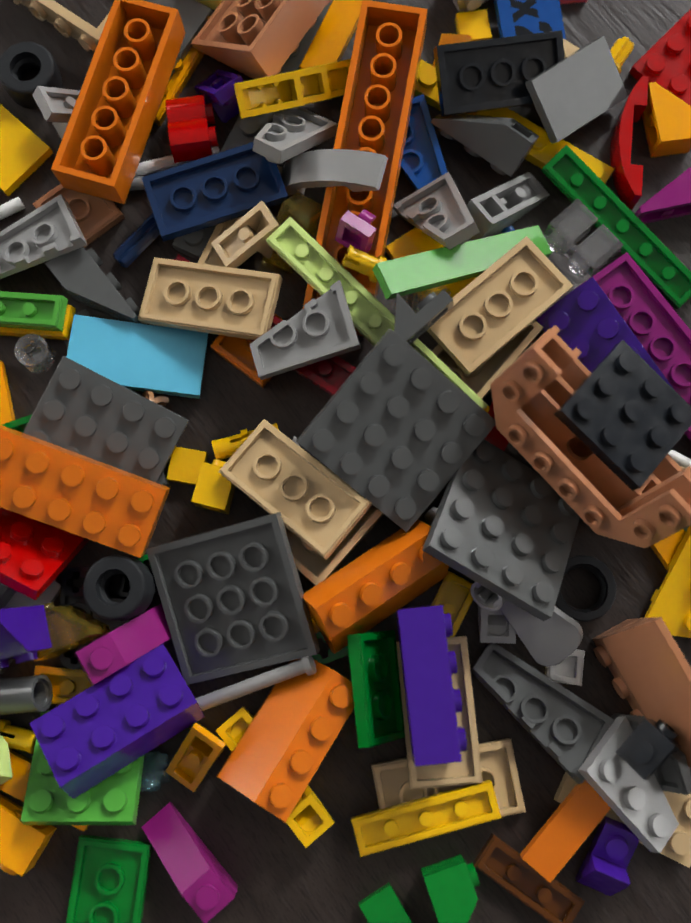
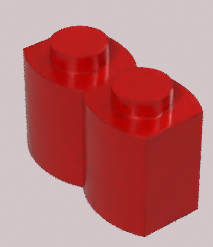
[166,94,218,163]

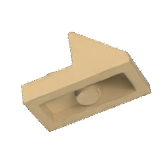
[211,201,280,268]

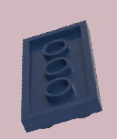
[141,142,289,242]

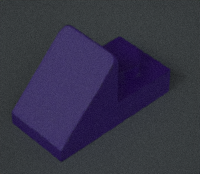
[194,69,244,123]
[576,816,640,897]

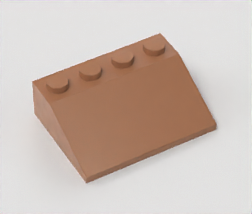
[191,0,332,79]
[593,617,691,768]

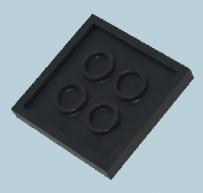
[554,340,691,491]

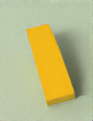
[234,59,351,119]

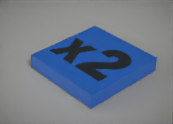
[494,0,566,40]

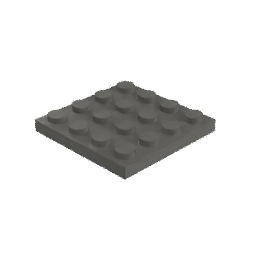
[296,329,496,532]
[23,356,190,483]
[422,439,580,621]
[146,512,320,685]

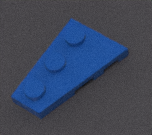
[400,94,447,191]

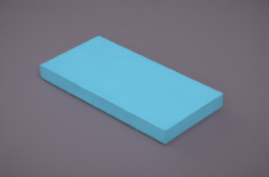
[66,314,208,399]

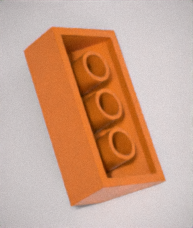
[303,519,449,654]
[217,658,354,823]

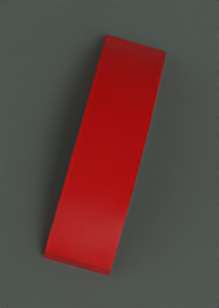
[610,76,649,210]

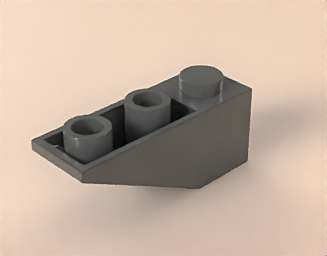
[431,114,539,177]
[46,247,142,324]

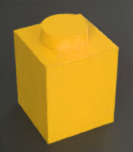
[191,459,236,515]

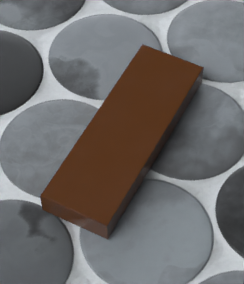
[473,833,585,923]

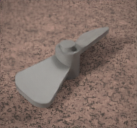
[424,507,583,666]

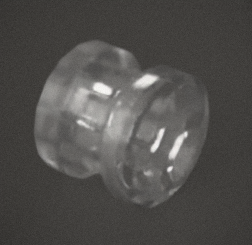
[14,334,56,373]

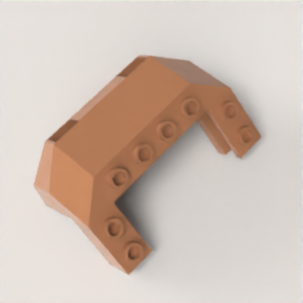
[490,325,691,548]

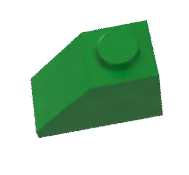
[420,854,480,923]

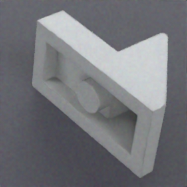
[32,86,80,139]

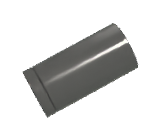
[0,675,53,715]

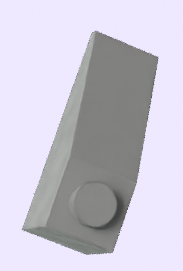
[466,172,550,242]

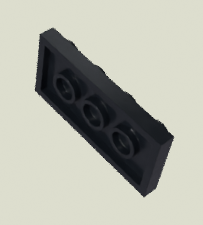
[433,30,565,117]

